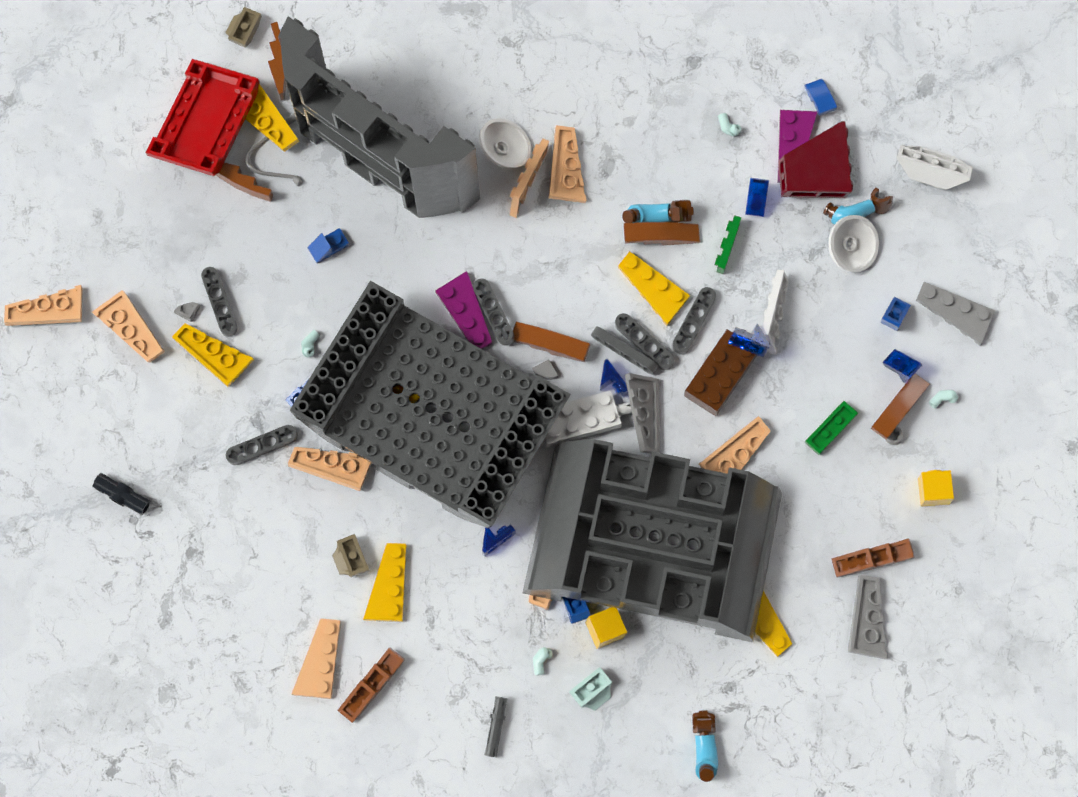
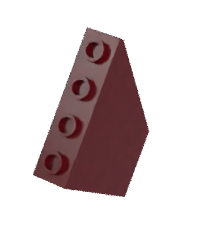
[778,121,853,198]

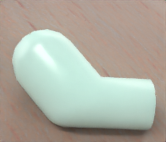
[718,113,741,136]
[301,330,320,358]
[929,390,958,409]
[533,647,552,675]

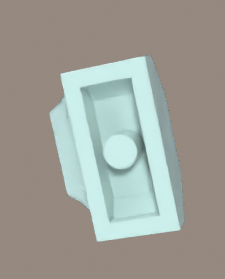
[569,667,612,711]

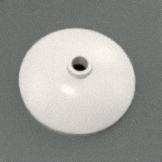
[479,118,531,169]
[829,215,879,272]

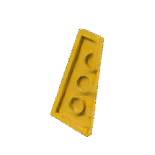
[245,84,300,152]
[618,251,690,326]
[172,323,254,387]
[363,543,406,622]
[755,591,792,657]

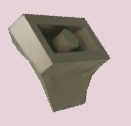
[225,7,262,48]
[332,534,369,577]

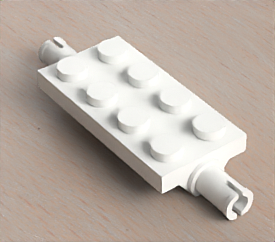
[545,391,632,447]

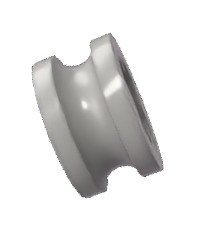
[886,427,903,445]

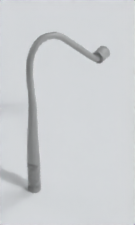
[246,113,303,186]

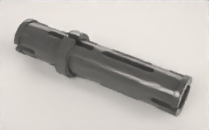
[484,696,508,758]

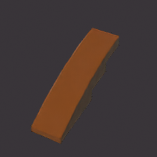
[268,22,286,101]
[216,162,273,202]
[623,222,700,246]
[513,322,590,362]
[871,373,930,440]
[832,538,915,578]
[337,647,405,723]

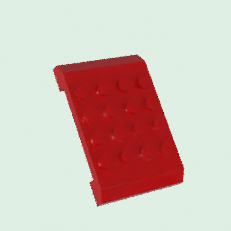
[145,59,260,176]

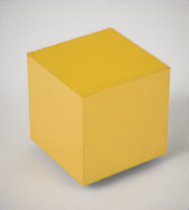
[918,470,954,507]
[585,607,627,649]

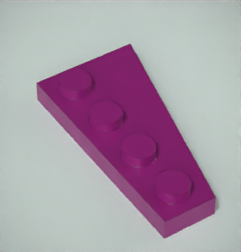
[777,110,817,183]
[435,271,492,350]

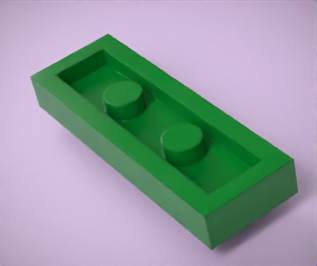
[715,215,742,274]
[805,401,858,455]

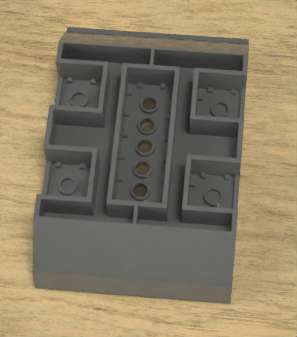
[278,16,480,218]
[290,280,571,528]
[522,439,782,642]

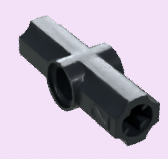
[92,473,151,515]

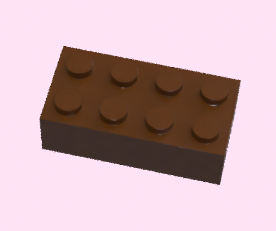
[684,329,759,417]

